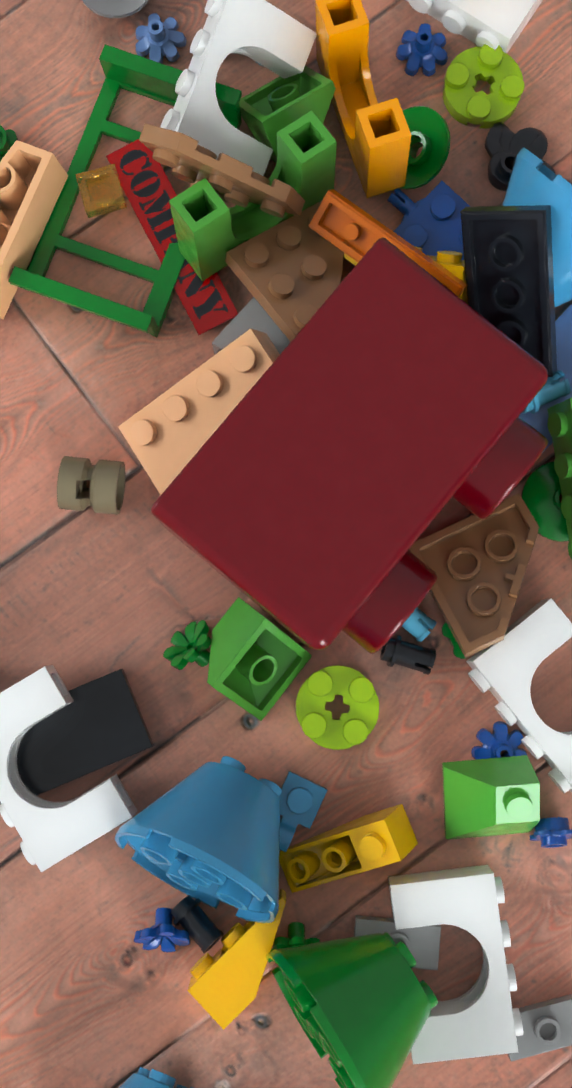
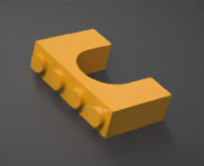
[315,0,412,198]

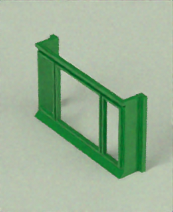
[8,44,242,338]

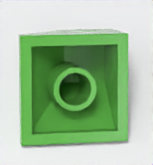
[239,66,336,163]
[207,597,312,721]
[442,755,540,840]

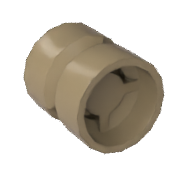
[57,456,126,515]

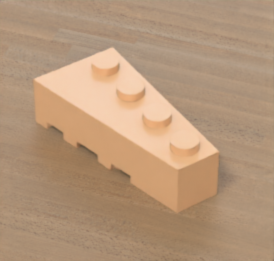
[0,140,68,319]
[118,328,280,495]

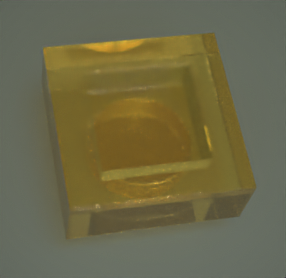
[75,164,127,218]

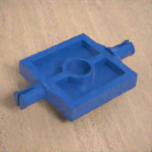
[387,181,471,260]

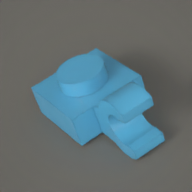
[279,771,328,852]

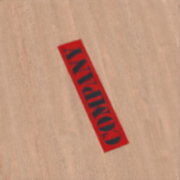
[106,139,238,335]

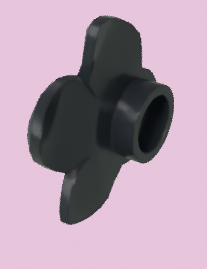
[485,122,556,191]

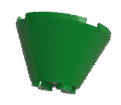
[266,932,438,1088]

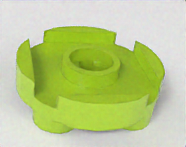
[443,44,524,129]
[296,665,379,750]

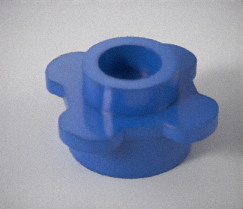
[530,817,572,848]

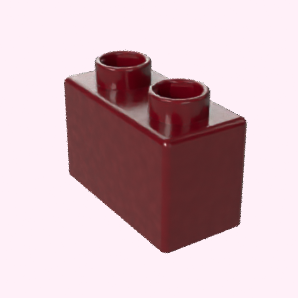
[151,237,548,654]

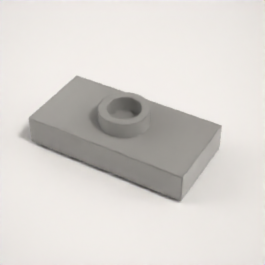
[354,915,441,970]
[508,994,572,1061]

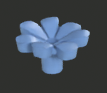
[135,13,186,64]

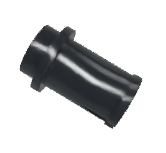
[380,634,436,675]
[171,895,224,953]

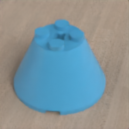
[502,147,572,307]
[115,756,282,923]

